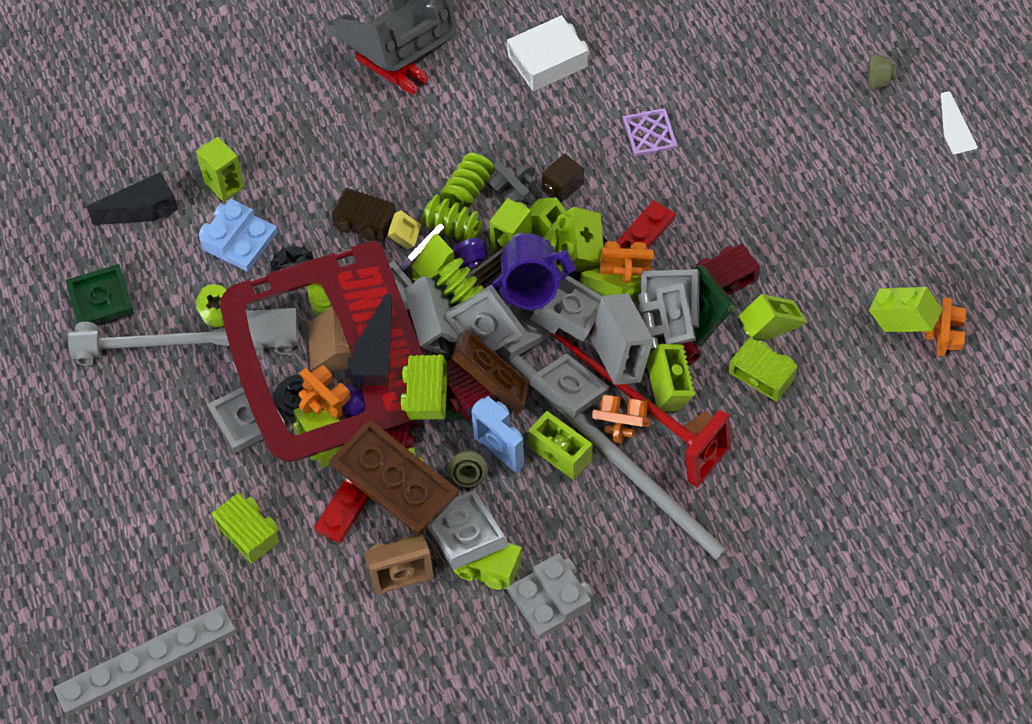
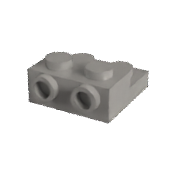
[530,276,602,342]
[507,553,593,639]

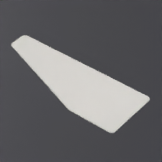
[941,91,978,154]

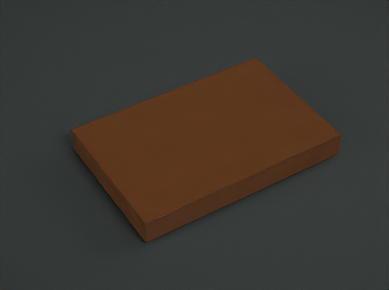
[452,329,530,415]

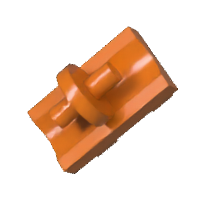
[599,241,654,283]
[921,297,966,356]
[298,365,351,420]
[592,395,652,444]

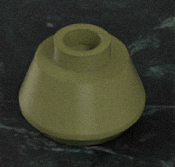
[868,54,896,90]
[447,449,488,488]

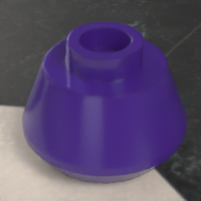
[452,238,487,269]
[341,383,366,418]

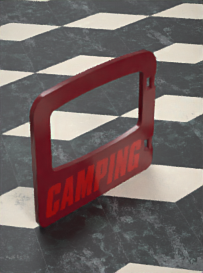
[220,241,423,462]

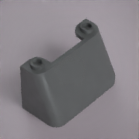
[332,0,456,71]

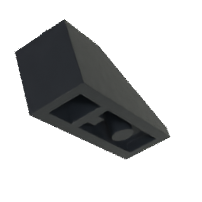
[86,172,178,225]
[347,294,392,386]

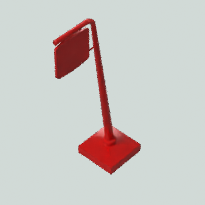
[551,323,731,488]

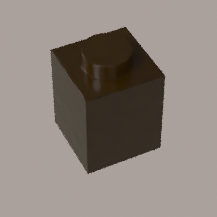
[542,153,584,203]

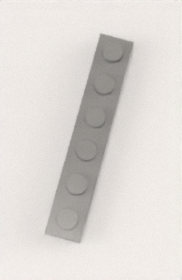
[53,605,237,717]

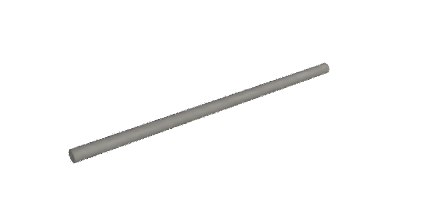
[495,350,728,561]

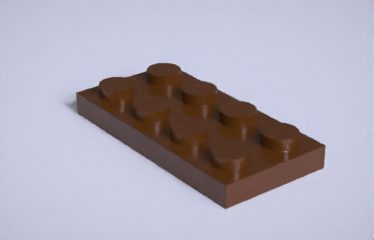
[329,419,459,537]

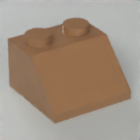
[308,306,352,372]
[364,535,434,595]

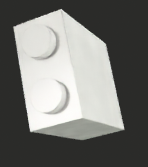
[507,15,590,91]

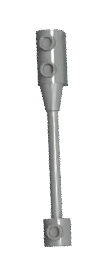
[68,308,299,366]

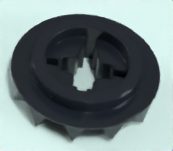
[270,243,314,272]
[275,375,304,416]

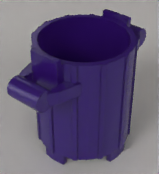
[486,232,576,310]

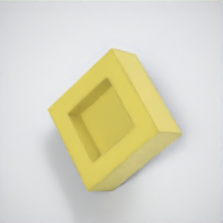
[387,211,421,250]

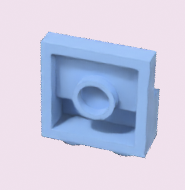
[199,199,278,272]
[471,396,524,474]

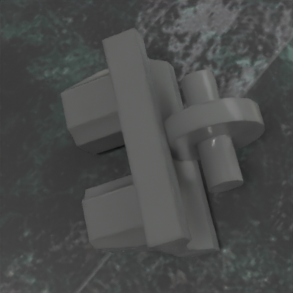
[488,160,537,206]

